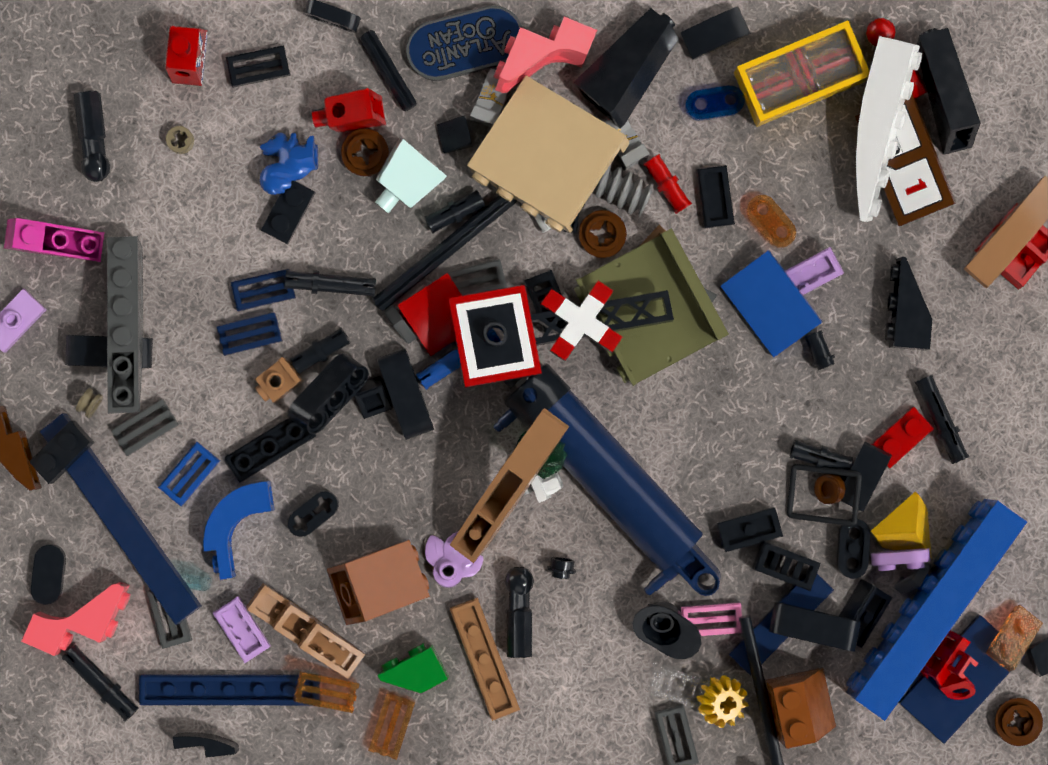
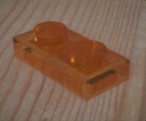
[986,605,1043,672]

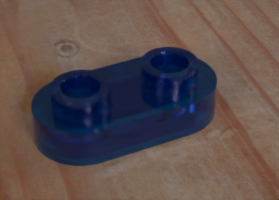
[685,85,745,121]

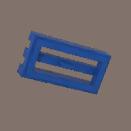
[158,442,221,507]

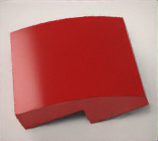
[974,203,1048,290]
[397,273,462,356]

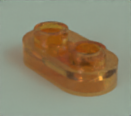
[746,195,796,248]

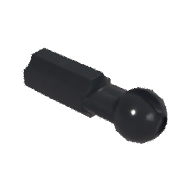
[73,91,111,182]
[504,567,534,658]

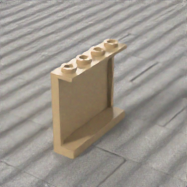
[467,75,630,233]

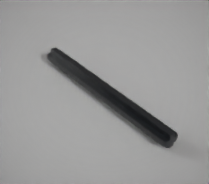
[373,196,517,311]

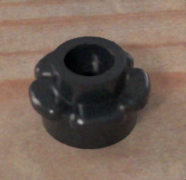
[547,557,576,579]

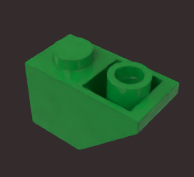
[377,643,449,693]

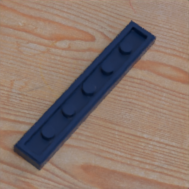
[139,674,320,706]

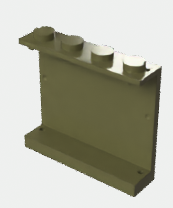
[573,228,729,386]

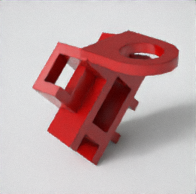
[921,630,978,700]

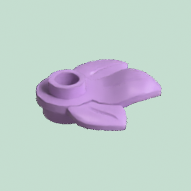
[425,531,483,588]

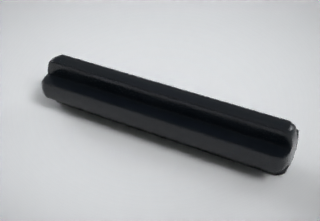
[361,30,417,111]

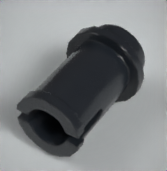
[804,330,835,371]

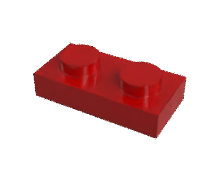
[871,407,934,469]

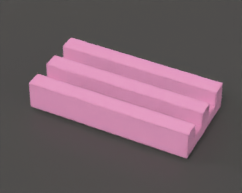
[681,602,742,636]

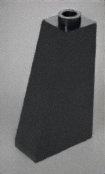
[574,8,679,129]
[917,28,981,155]

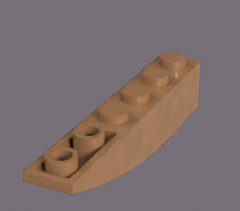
[450,408,569,563]

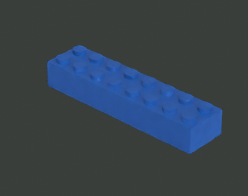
[846,499,1027,721]

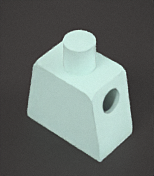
[375,138,447,213]

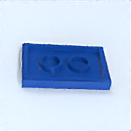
[721,250,823,357]

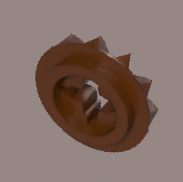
[341,129,389,177]
[579,210,627,258]
[994,698,1043,746]

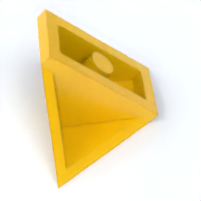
[871,491,932,559]

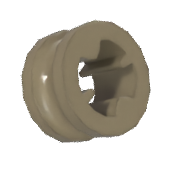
[166,126,194,154]
[76,388,103,418]

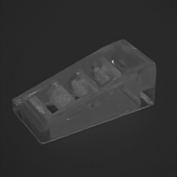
[645,662,710,708]

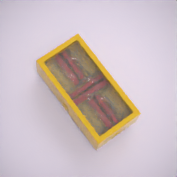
[734,20,870,127]

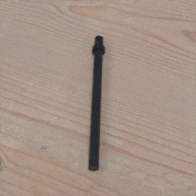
[739,615,784,765]

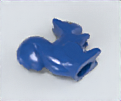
[259,132,318,195]

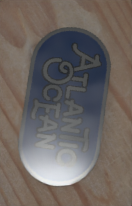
[406,6,522,81]

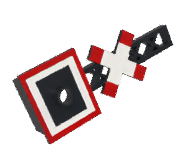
[448,280,674,388]

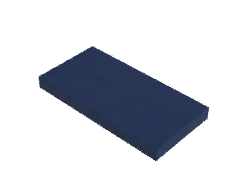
[898,614,1025,744]

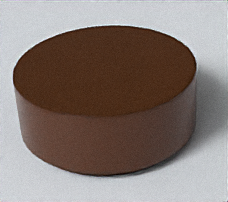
[814,474,846,504]

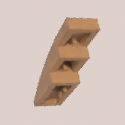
[964,176,1048,288]
[246,583,365,679]

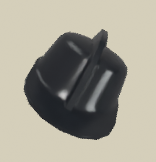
[632,601,702,659]

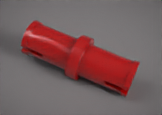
[643,154,692,214]

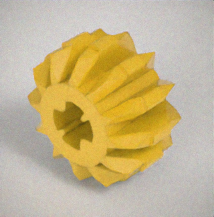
[696,675,749,728]

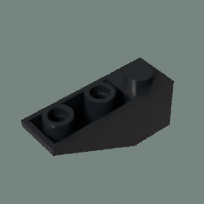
[885,257,933,351]

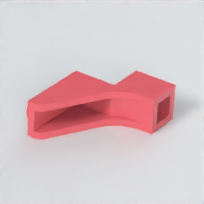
[494,16,597,93]
[21,582,131,656]

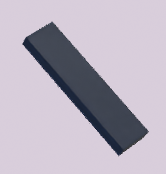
[728,574,834,676]

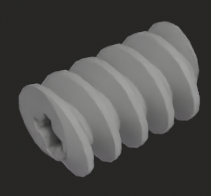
[596,164,654,218]

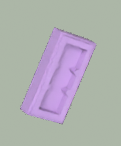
[785,247,844,295]
[0,289,47,353]
[213,596,271,663]

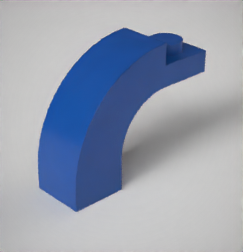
[203,481,275,580]

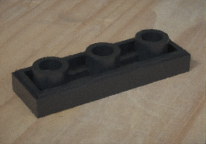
[224,418,317,483]

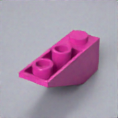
[3,218,105,262]

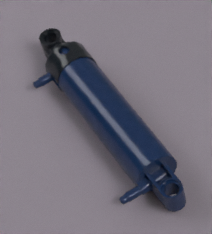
[493,364,721,596]

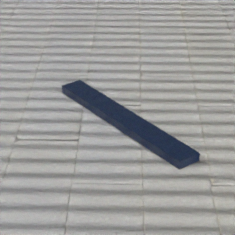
[40,413,202,625]

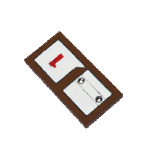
[855,94,956,226]

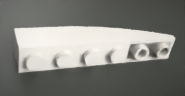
[856,36,922,222]

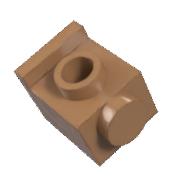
[255,357,304,403]

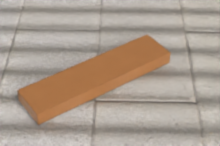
[450,597,520,721]

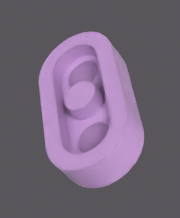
[870,548,931,571]

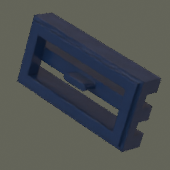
[231,269,296,312]
[217,312,283,356]

